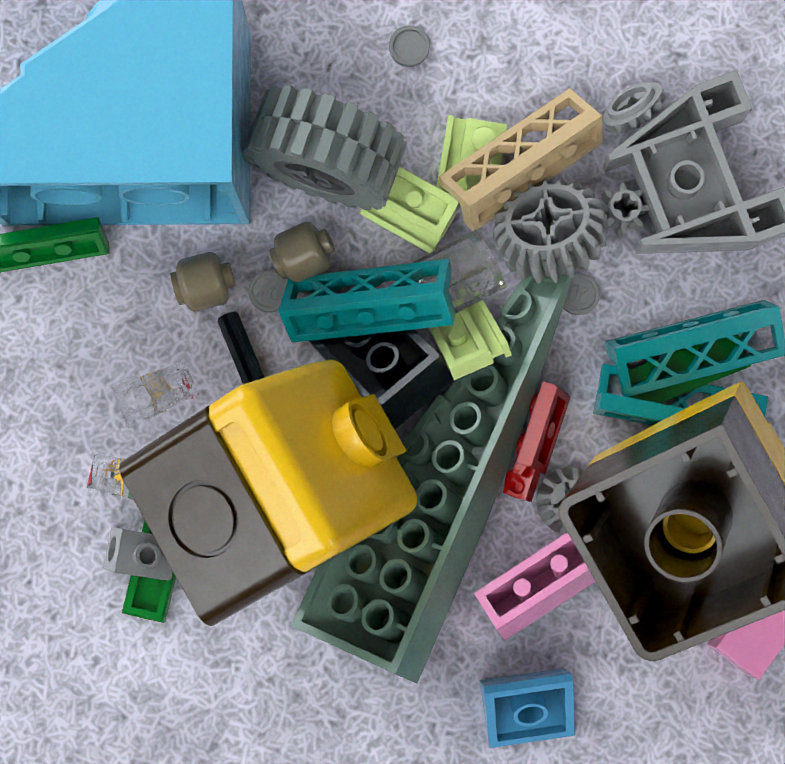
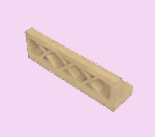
[439,88,603,232]

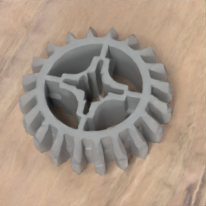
[493,177,609,284]

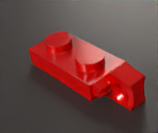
[503,381,570,502]

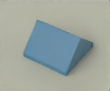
[479,668,575,748]

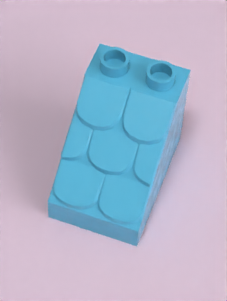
[0,0,251,226]

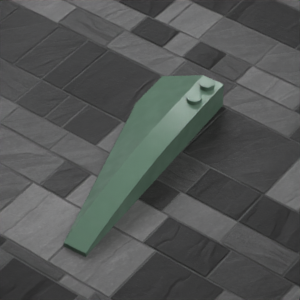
[291,275,571,683]

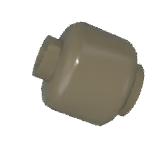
[270,222,335,282]
[170,252,236,312]

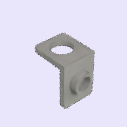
[103,527,173,581]

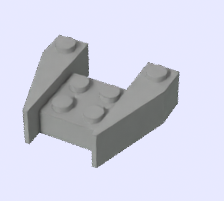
[603,70,785,254]

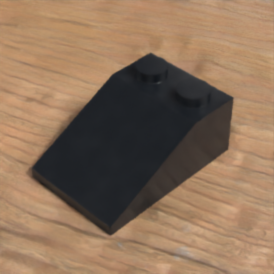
[309,329,454,430]

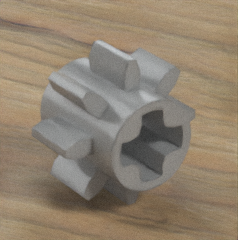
[601,182,650,238]

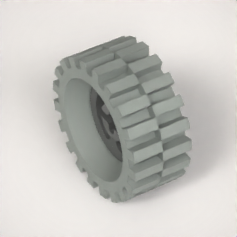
[243,85,407,210]

